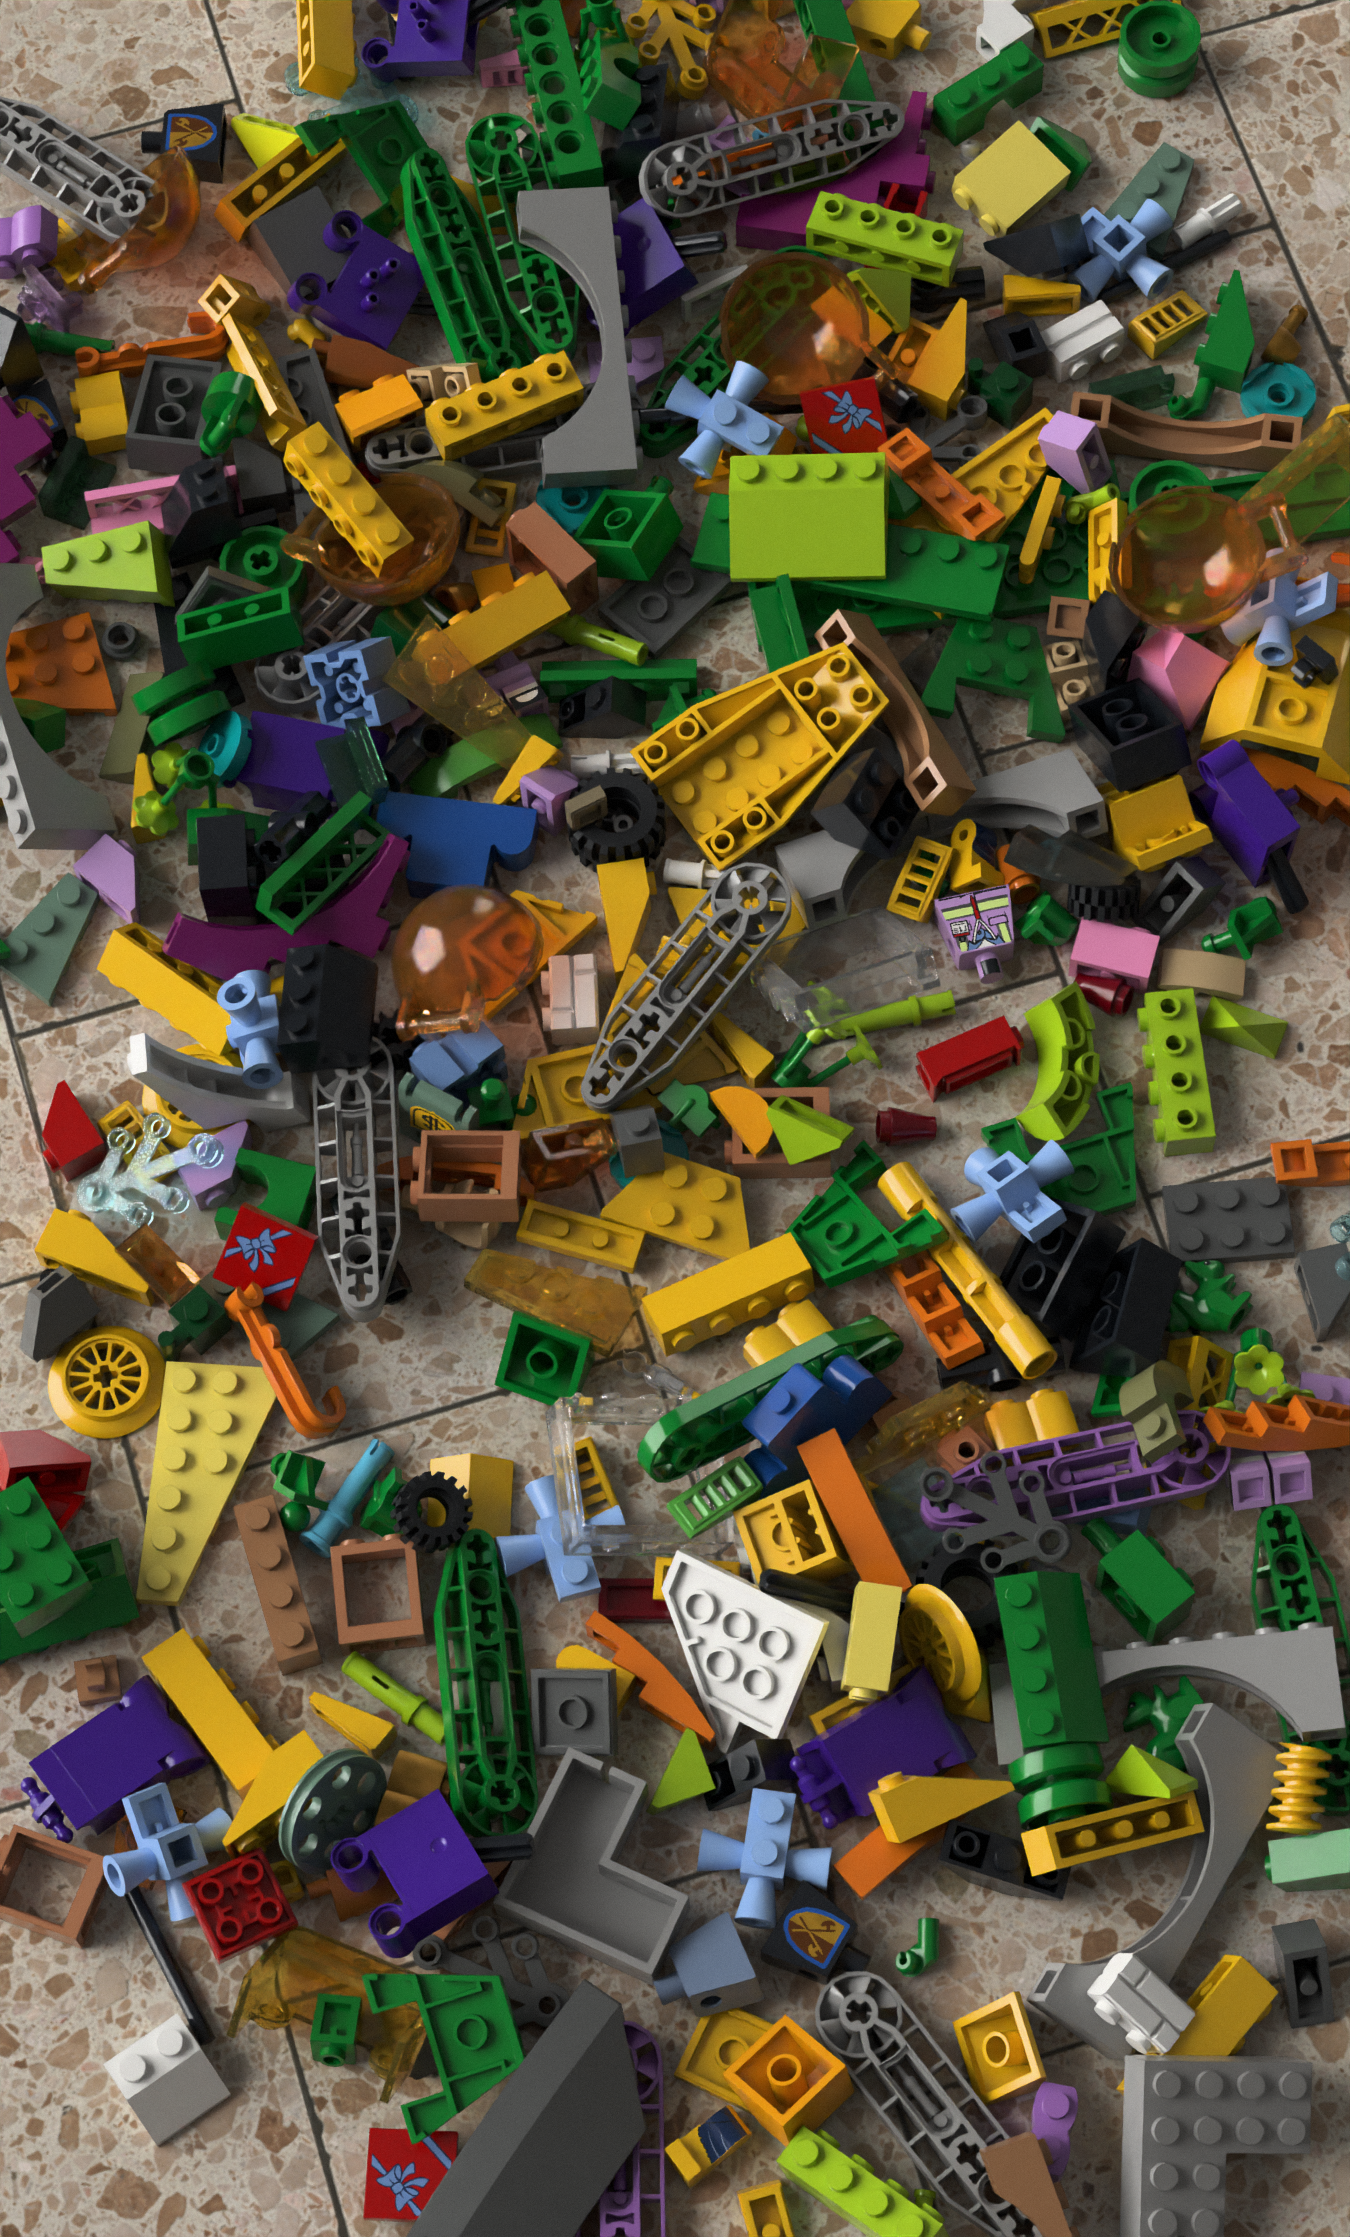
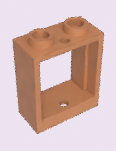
[505,501,599,616]
[724,1087,831,1179]
[410,1130,522,1222]
[330,1534,427,1656]
[0,1824,109,1949]

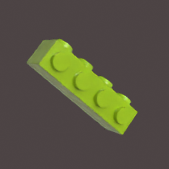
[806,191,964,288]
[1137,988,1216,1157]
[776,2125,950,2237]

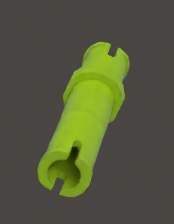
[545,614,649,666]
[833,990,956,1039]
[341,1651,445,1746]

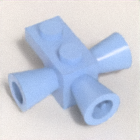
[1067,199,1174,303]
[664,361,784,479]
[1221,547,1338,666]
[217,970,283,1089]
[950,1140,1074,1243]
[495,1475,629,1603]
[103,1783,232,1921]
[697,1788,833,1929]

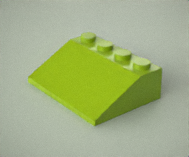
[729,452,890,582]

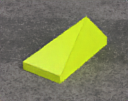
[231,113,299,169]

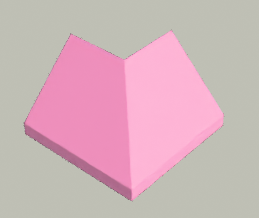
[1127,628,1230,732]

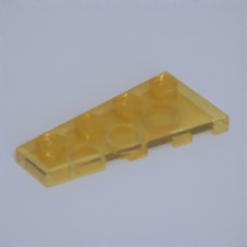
[382,614,531,771]
[464,1248,648,1358]

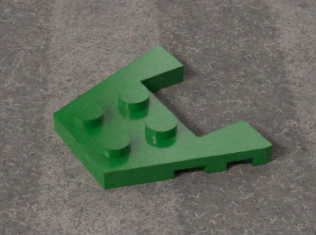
[294,100,429,239]
[920,616,1065,744]
[981,1082,1136,1216]
[784,1140,949,1289]
[361,1973,526,2144]

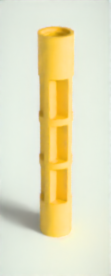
[878,1161,1058,1380]

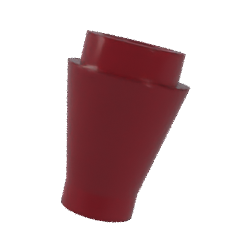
[1073,973,1134,1017]
[875,1107,937,1147]

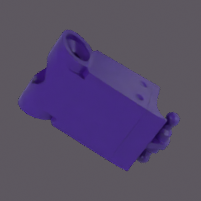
[223,711,390,830]
[790,1663,978,1829]
[21,1675,211,1843]

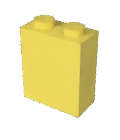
[951,120,1071,238]
[840,1581,903,1703]

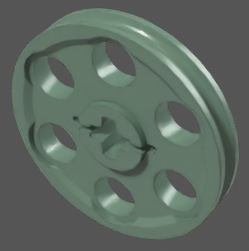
[279,1748,387,1875]

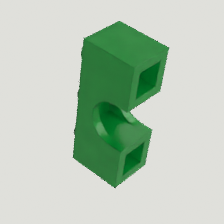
[579,28,641,131]
[932,41,1044,147]

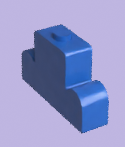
[376,791,539,906]
[742,1354,892,1500]

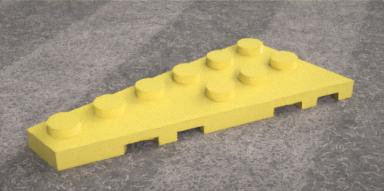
[136,1361,277,1606]

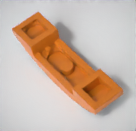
[877,428,1006,541]
[1270,1139,1350,1187]
[377,1155,537,1207]

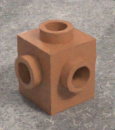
[936,1425,996,1480]

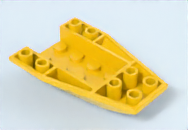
[1199,576,1350,785]
[629,642,890,873]

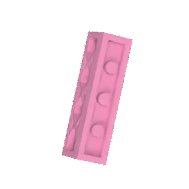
[84,465,244,534]

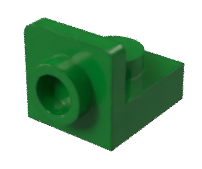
[310,1993,363,2067]

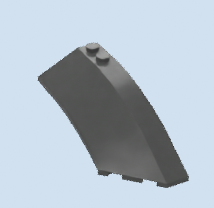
[406,1979,648,2237]

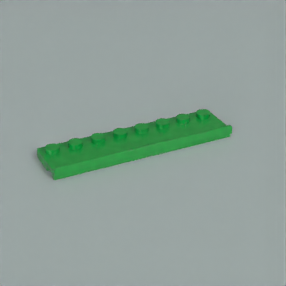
[690,492,1011,622]

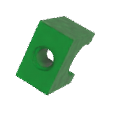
[214,1147,317,1241]

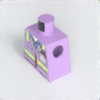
[934,884,1014,984]

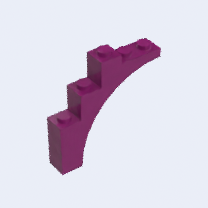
[736,91,936,256]
[0,395,54,564]
[162,832,410,981]

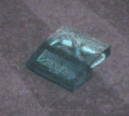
[871,1456,959,1569]

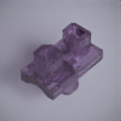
[17,264,84,333]

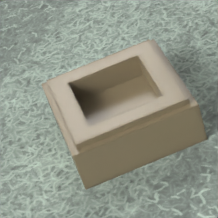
[564,785,608,831]

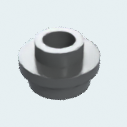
[102,622,141,660]

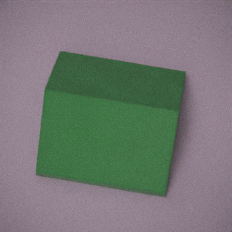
[494,1310,595,1413]

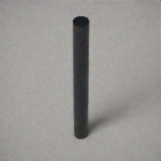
[1097,229,1232,306]
[124,1886,216,2046]

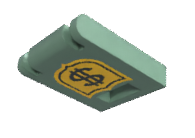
[398,1072,479,1144]

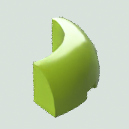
[1015,982,1100,1141]

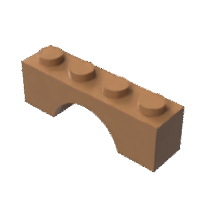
[233,1494,324,1676]

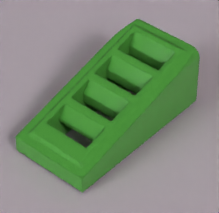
[666,1456,763,1540]

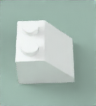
[103,2013,231,2146]

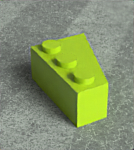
[41,520,175,607]

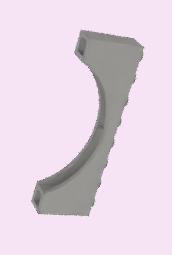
[516,187,643,489]
[0,563,117,850]
[774,749,1108,931]
[989,1622,1347,1775]
[1026,1703,1287,2060]

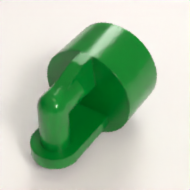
[199,371,264,458]

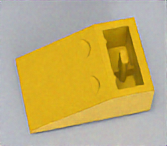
[222,1729,337,1860]

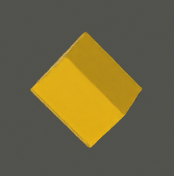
[427,1453,514,1543]

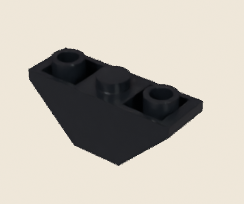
[937,1819,1071,1902]

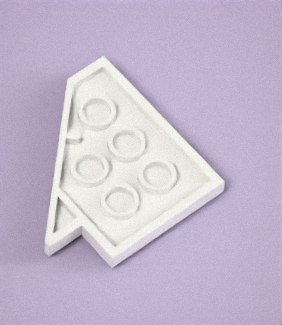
[661,1549,830,1754]

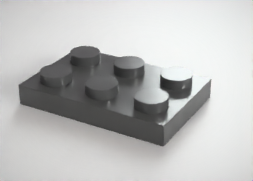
[598,535,733,659]
[1161,1177,1295,1267]

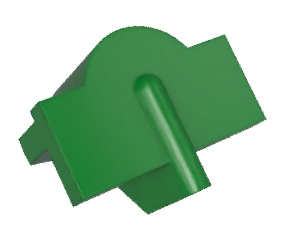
[1014,890,1078,947]
[657,1078,722,1139]
[360,1466,423,1537]

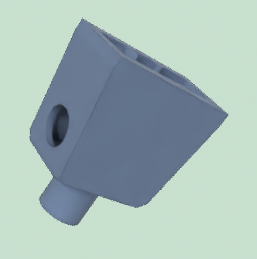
[653,1912,765,2017]

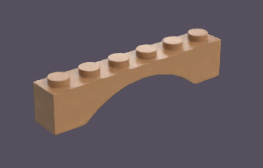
[1071,391,1303,471]
[814,609,977,816]
[979,2131,1081,2237]

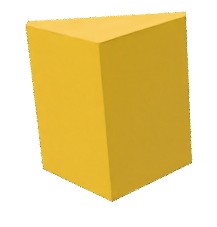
[952,1991,1046,2106]

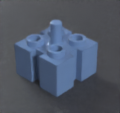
[303,636,410,729]
[409,1011,509,1113]

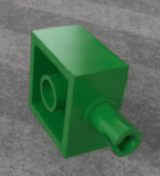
[573,475,684,581]
[1081,1517,1195,1646]

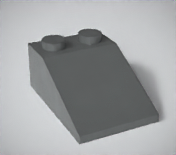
[125,354,223,474]

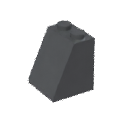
[245,185,351,301]

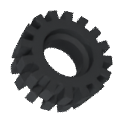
[1067,869,1141,922]
[390,1471,473,1553]

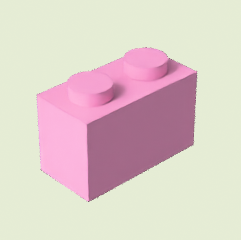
[1068,917,1160,995]

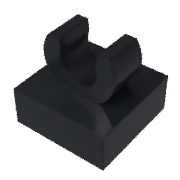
[1290,635,1339,689]

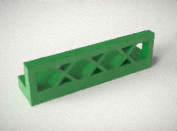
[748,574,810,674]
[540,659,698,703]
[255,791,393,936]

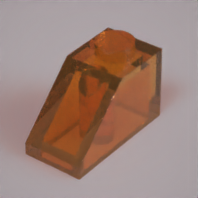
[522,1118,618,1193]

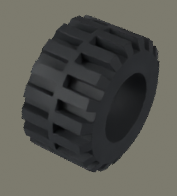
[567,767,667,873]
[915,1536,1019,1649]

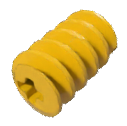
[1266,1742,1332,1836]

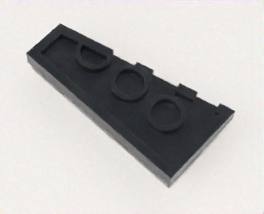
[154,572,246,707]

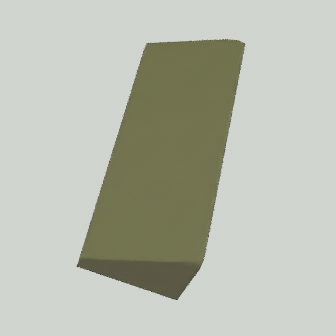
[99,671,166,785]

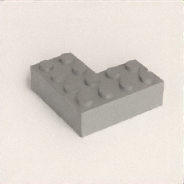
[493,1747,690,1986]
[1119,2055,1312,2237]

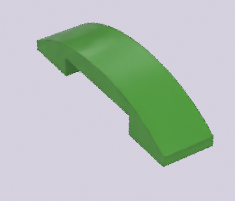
[408,713,563,799]

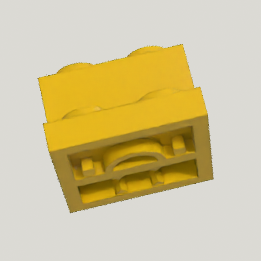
[1096,773,1214,872]
[732,1473,879,1585]

